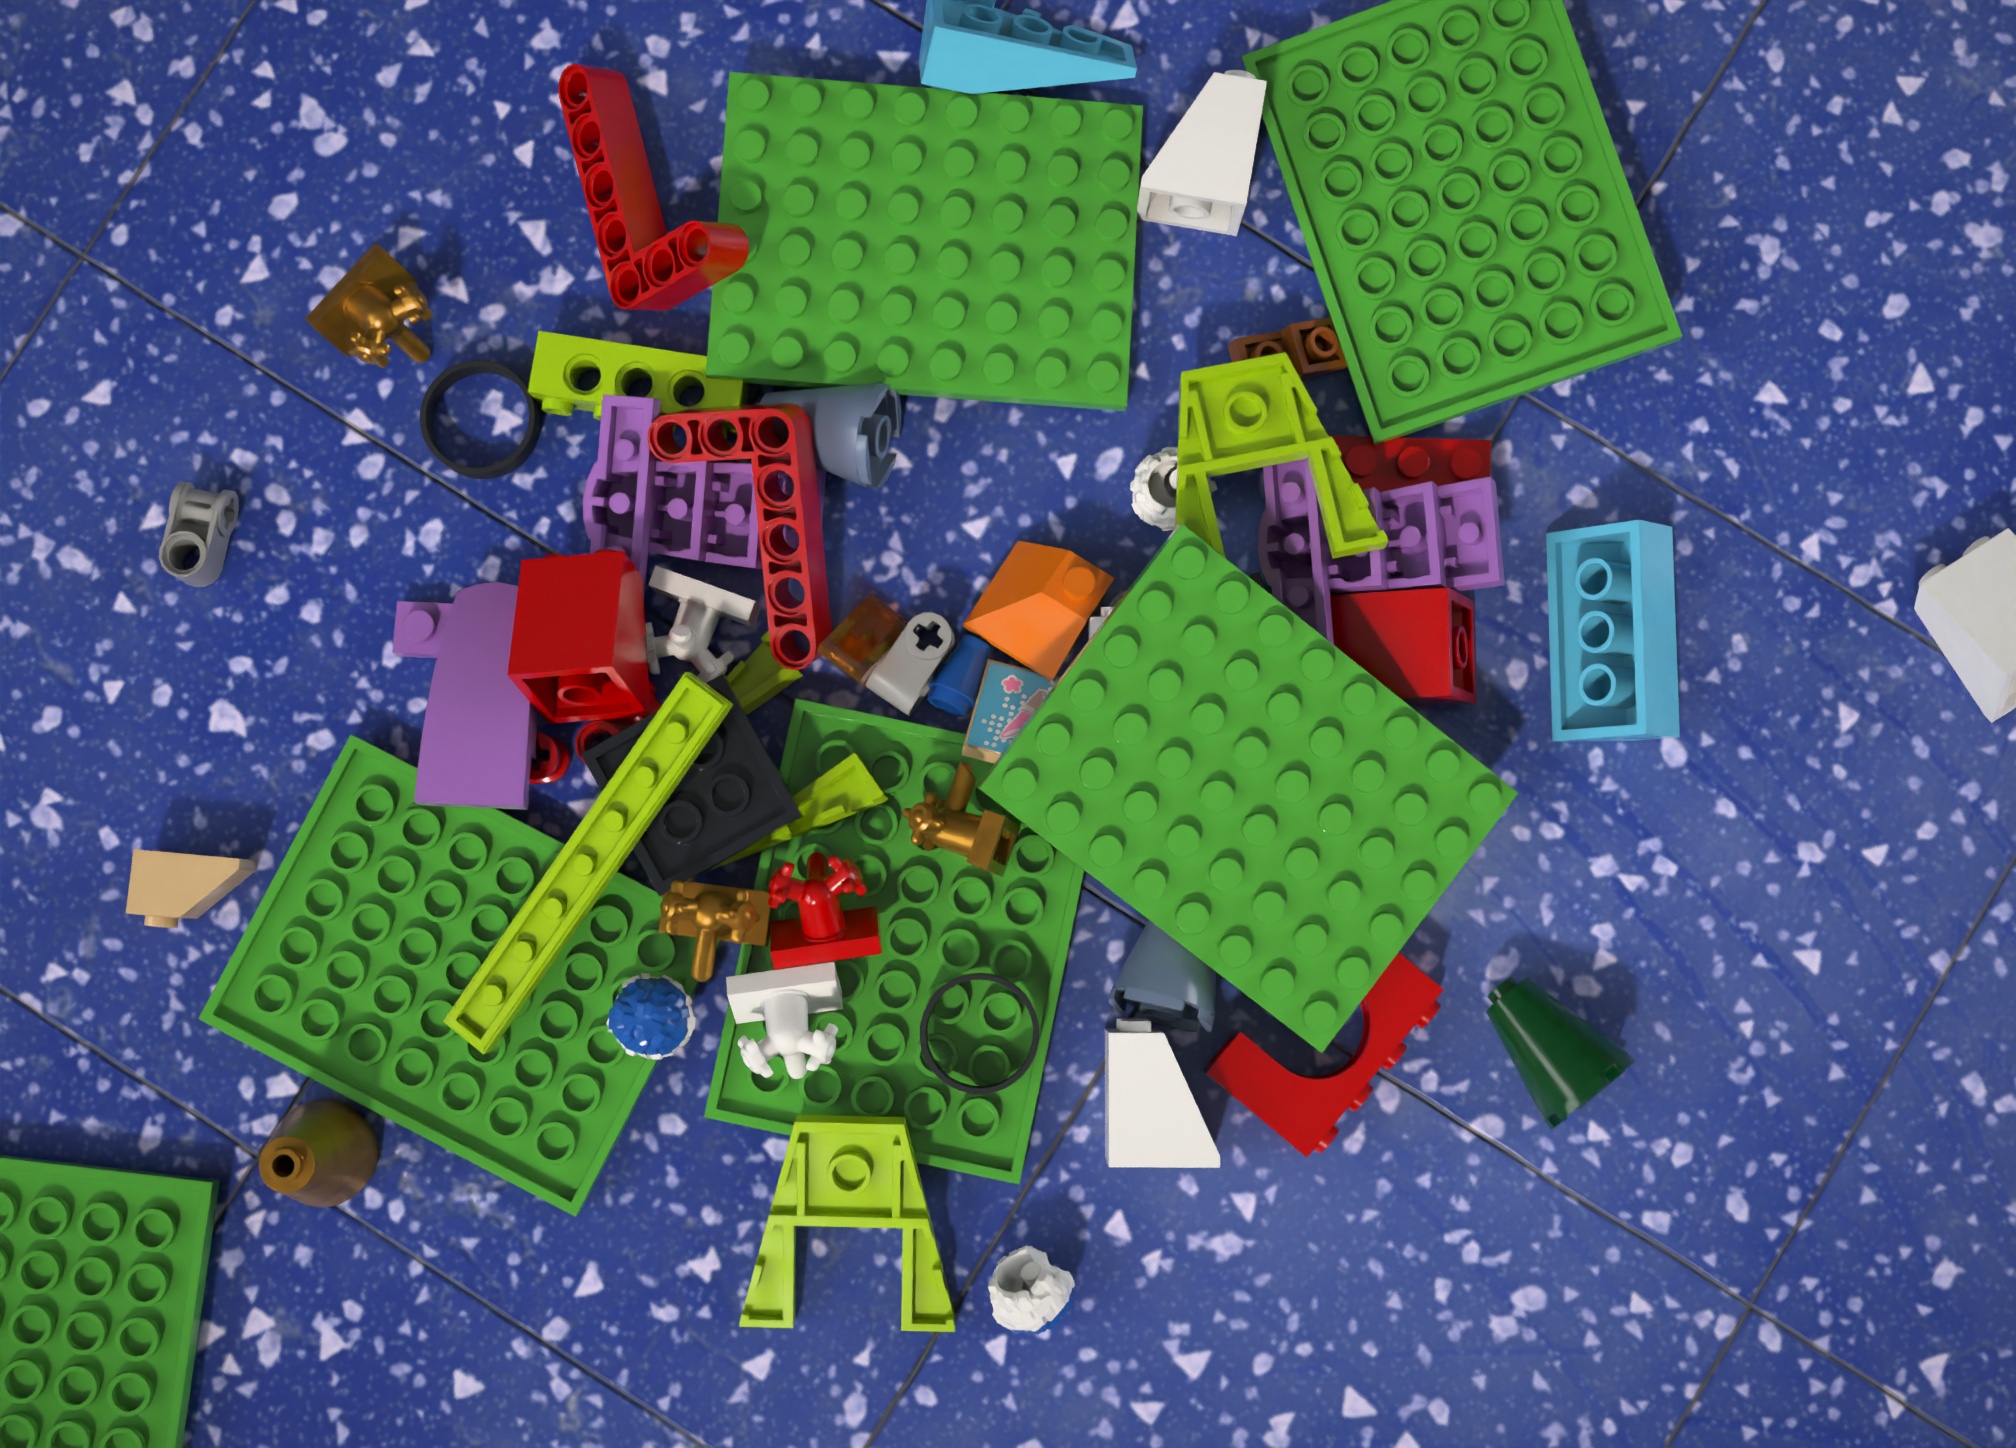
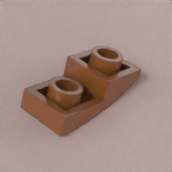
[1227,317,1347,381]

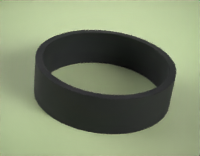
[420,360,541,479]
[920,973,1039,1094]

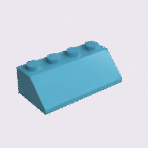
[1546,520,1680,742]

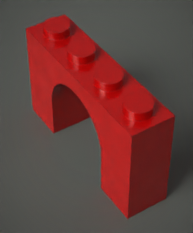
[1202,952,1444,1157]

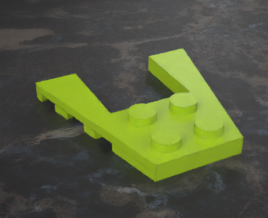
[1175,352,1388,559]
[705,631,888,873]
[739,1115,956,1332]

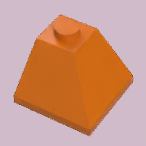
[963,540,1114,682]

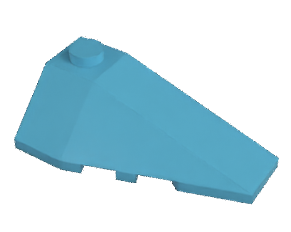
[919,0,1137,94]

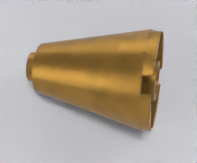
[259,1099,379,1207]

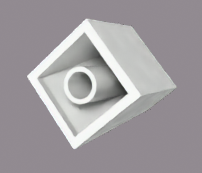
[1137,70,1267,236]
[1914,528,2016,723]
[1105,1018,1220,1168]

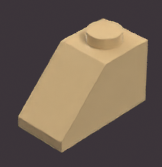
[126,849,257,928]

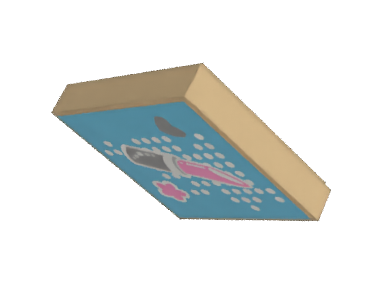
[962,659,1060,763]

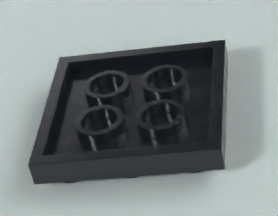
[581,674,804,896]

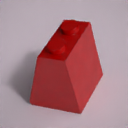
[507,549,650,724]
[1330,587,1477,706]

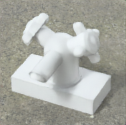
[645,566,761,683]
[726,962,843,1079]

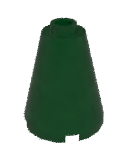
[1486,976,1635,1130]

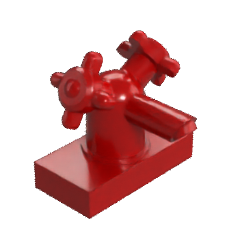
[768,852,882,970]

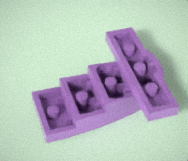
[583,394,826,597]
[1257,459,1505,645]
[392,582,537,810]

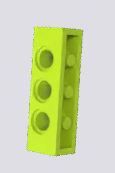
[528,331,750,439]

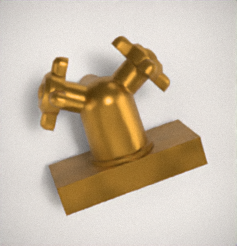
[304,243,433,368]
[902,761,1020,877]
[658,880,772,982]

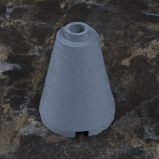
[754,382,901,488]
[1109,920,1217,1032]

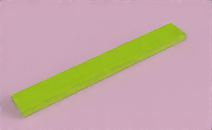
[443,672,734,1054]

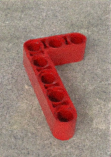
[558,64,749,311]
[647,403,832,670]

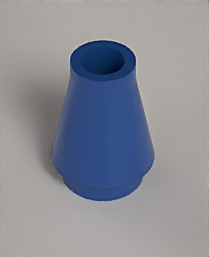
[927,635,991,717]

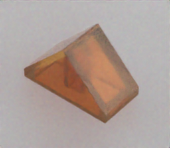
[817,594,909,690]

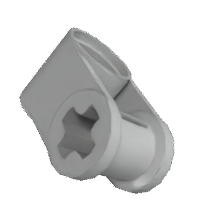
[159,481,239,587]
[865,612,955,716]

